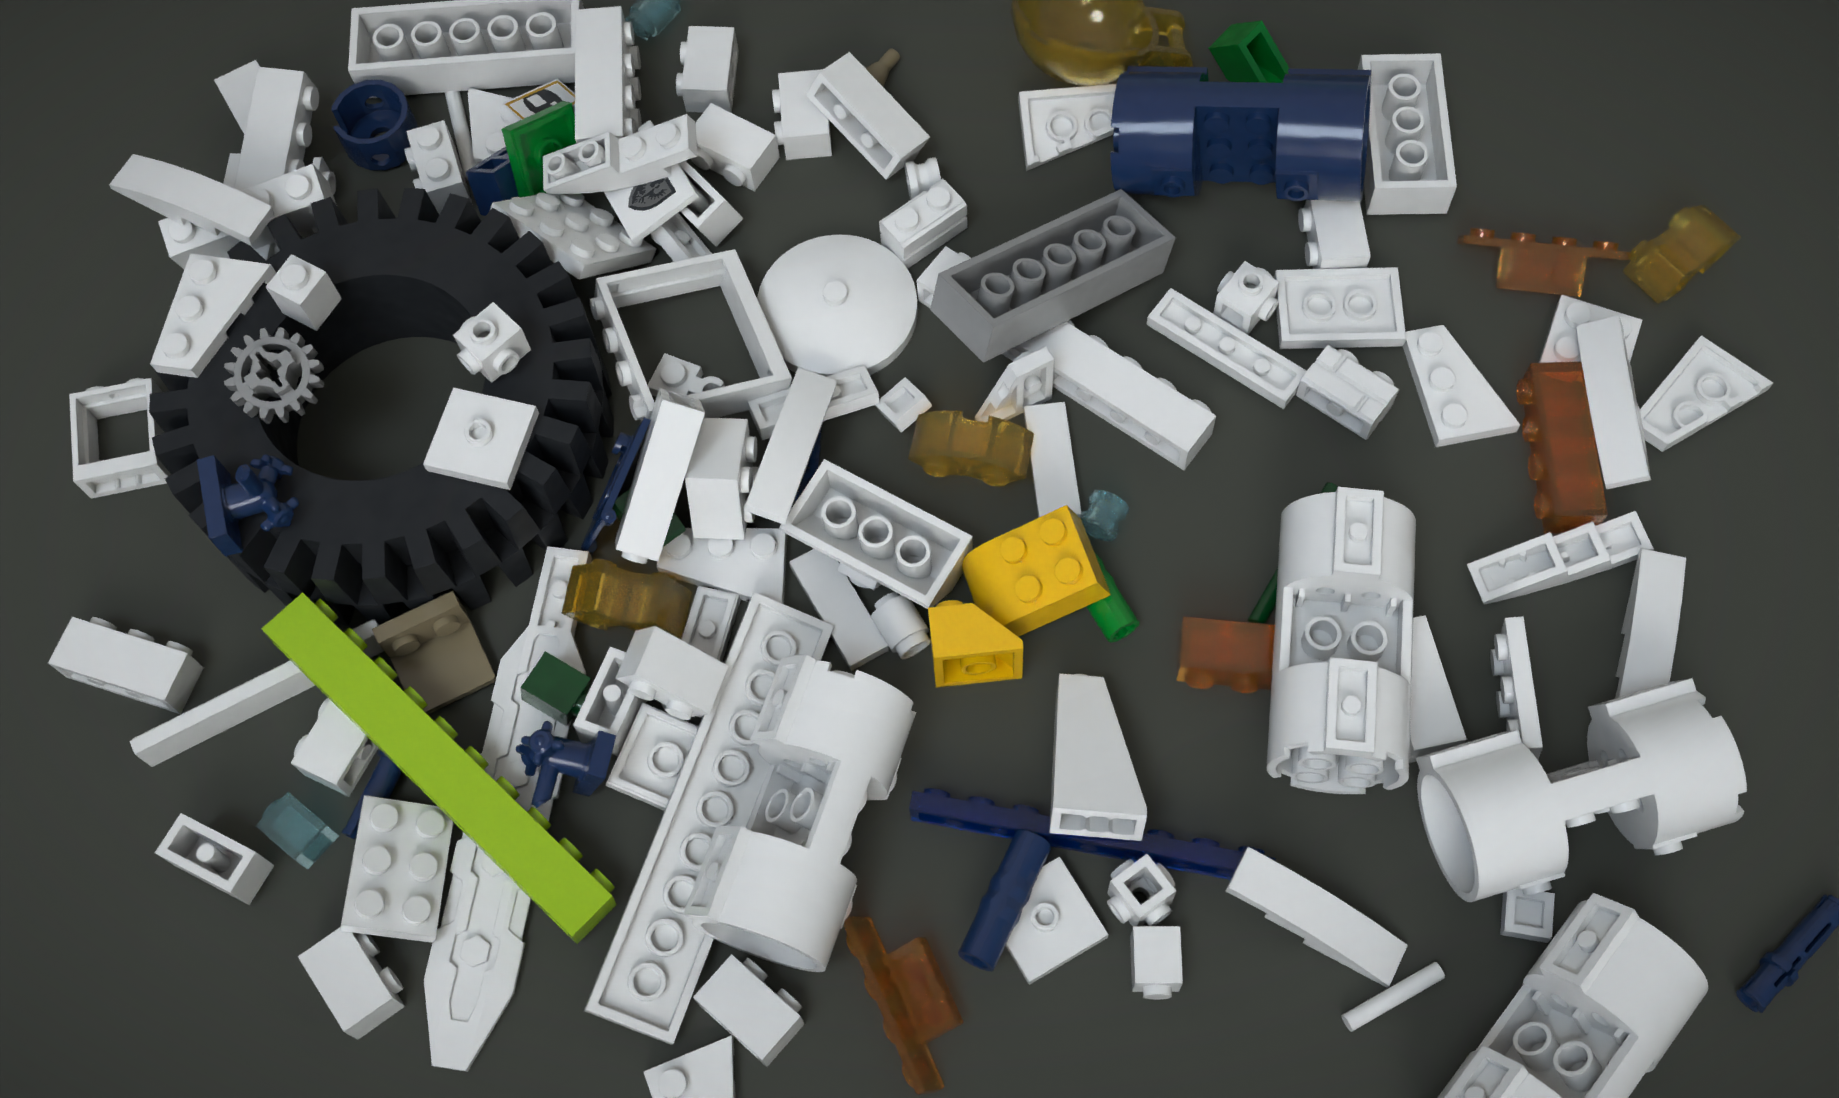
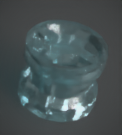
[1079,490,1130,542]

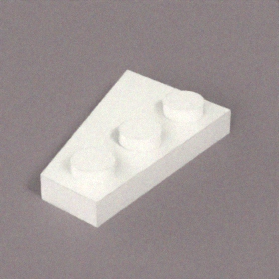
[1403,325,1520,447]
[1640,336,1773,452]

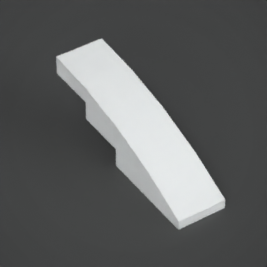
[109,154,274,246]
[1576,315,1651,489]
[744,367,838,525]
[1467,511,1654,605]
[1615,548,1686,698]
[1225,847,1408,988]

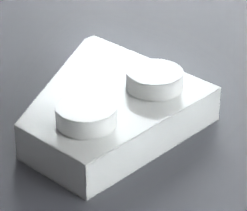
[468,88,513,164]
[975,346,1054,432]

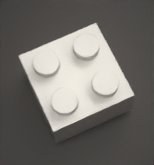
[685,418,759,540]

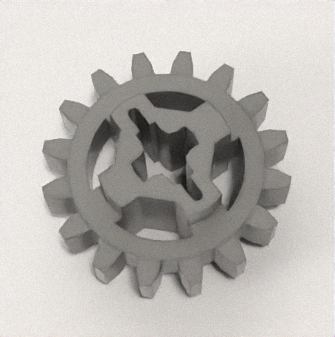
[224,327,324,424]

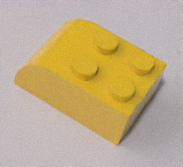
[962,505,1111,637]

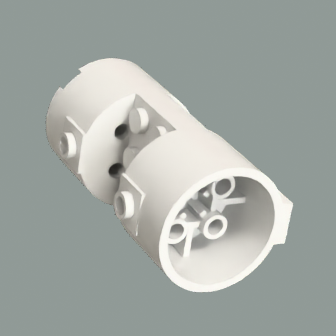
[1266,487,1416,794]
[683,654,916,972]
[1416,678,1747,902]
[1438,893,1708,1098]

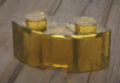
[1622,205,1741,304]
[908,411,1034,487]
[562,559,692,639]

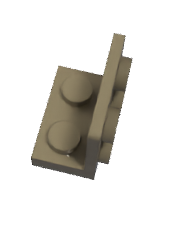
[372,591,496,715]

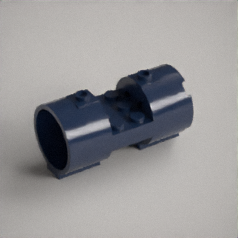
[1110,66,1372,201]

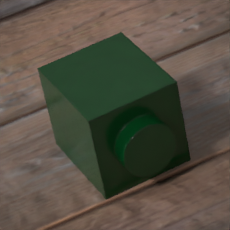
[520,651,591,726]

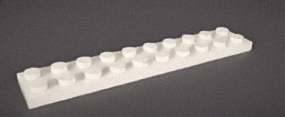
[584,592,834,1045]

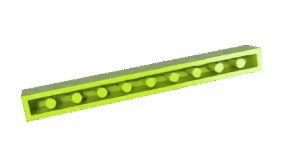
[261,592,617,944]

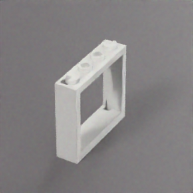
[590,249,792,431]

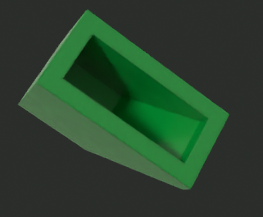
[1208,20,1290,83]

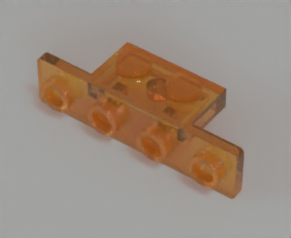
[1457,228,1630,297]
[843,916,964,1095]

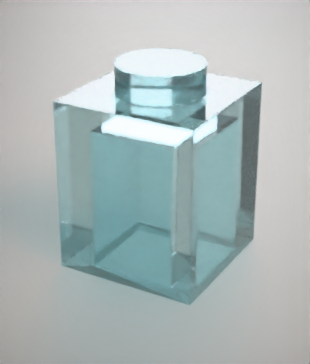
[256,792,339,870]

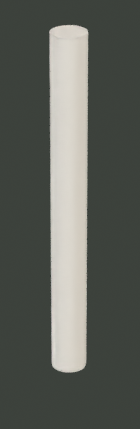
[444,91,477,181]

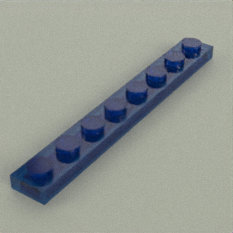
[909,788,1276,880]

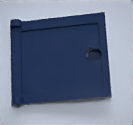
[581,417,651,554]

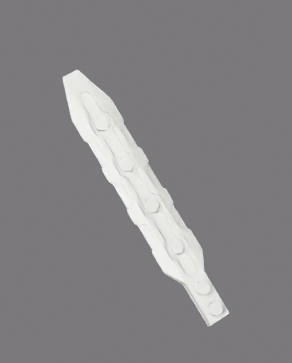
[424,546,592,1072]

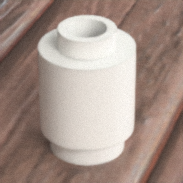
[871,592,931,659]

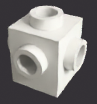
[1213,261,1279,335]
[453,302,531,383]
[1107,854,1176,926]

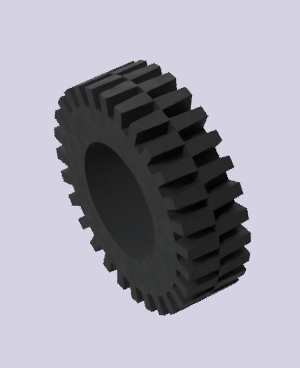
[149,188,614,626]

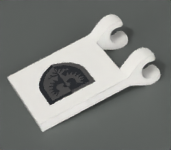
[603,120,699,244]

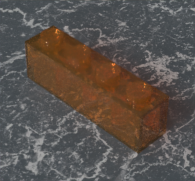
[1516,361,1608,534]
[1176,617,1275,693]

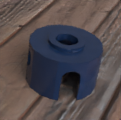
[332,80,419,170]

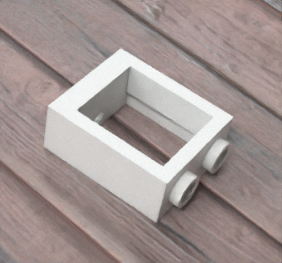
[69,378,171,499]

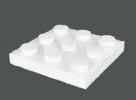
[490,193,656,280]

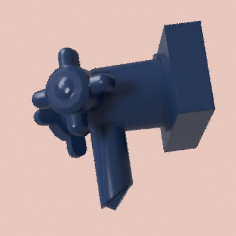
[197,454,299,556]
[516,721,616,808]

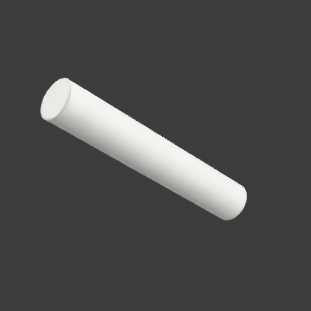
[1341,962,1445,1032]

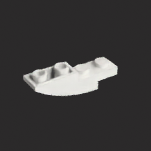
[543,114,697,194]

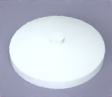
[757,235,918,377]

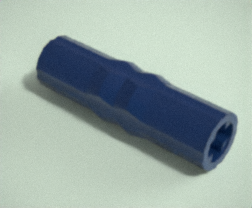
[958,829,1051,972]

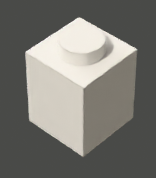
[266,254,342,331]
[1130,926,1183,1000]

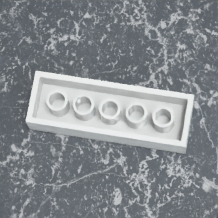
[348,0,584,98]

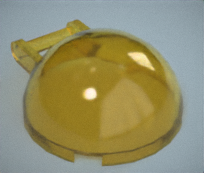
[1011,0,1193,86]

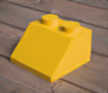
[928,600,1023,688]

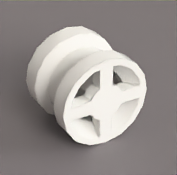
[904,157,941,200]

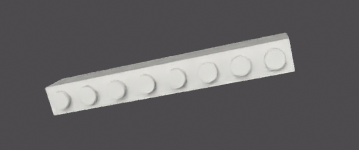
[917,246,1216,470]

